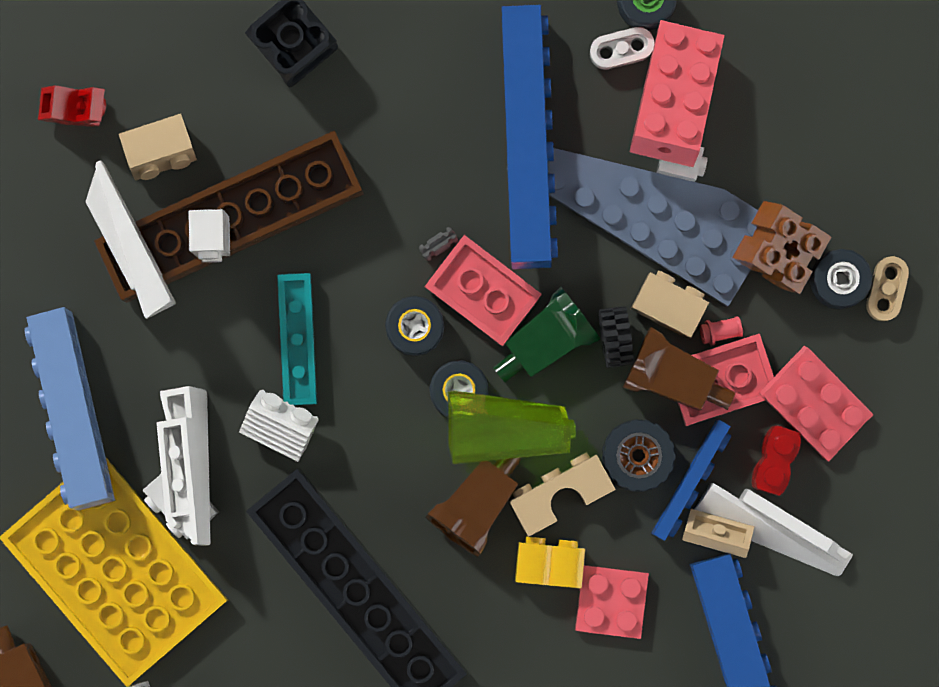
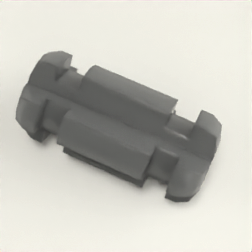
[419,227,458,261]

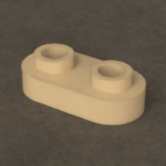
[866,256,909,321]

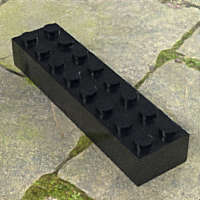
[246,469,467,687]

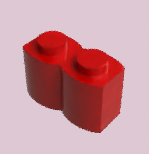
[752,426,801,496]

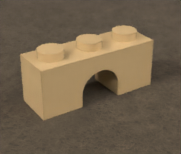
[509,452,616,537]

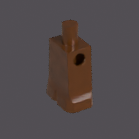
[622,327,736,411]
[425,448,522,557]
[0,625,52,687]

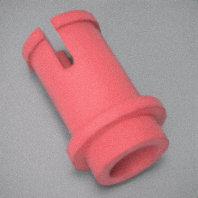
[700,316,743,346]

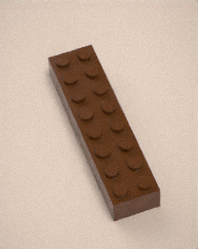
[94,130,364,303]

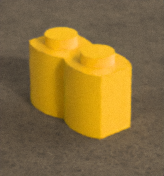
[515,537,585,588]

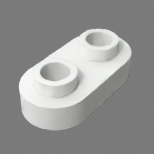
[590,27,654,70]

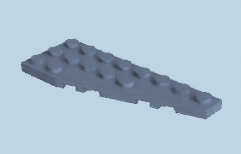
[506,148,758,307]

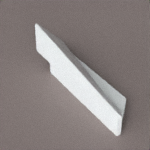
[86,160,176,319]
[157,386,211,546]
[694,483,853,576]

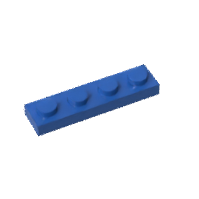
[651,420,731,541]

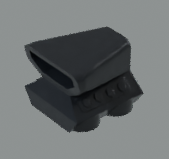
[245,0,338,87]

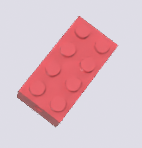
[629,20,724,167]

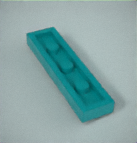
[277,273,317,405]

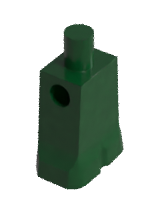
[493,287,601,383]

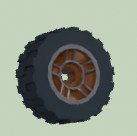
[602,419,676,492]

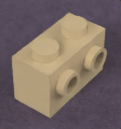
[119,114,197,181]
[630,271,709,339]

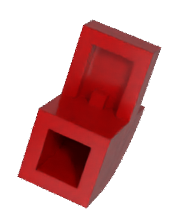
[38,85,106,126]

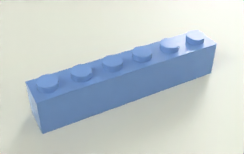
[25,307,115,511]

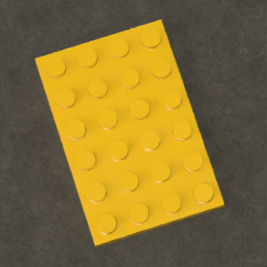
[0,458,228,687]

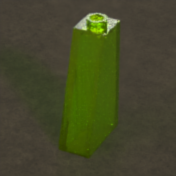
[448,391,576,464]

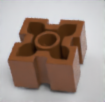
[732,201,831,294]

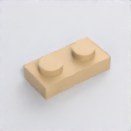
[682,509,755,558]

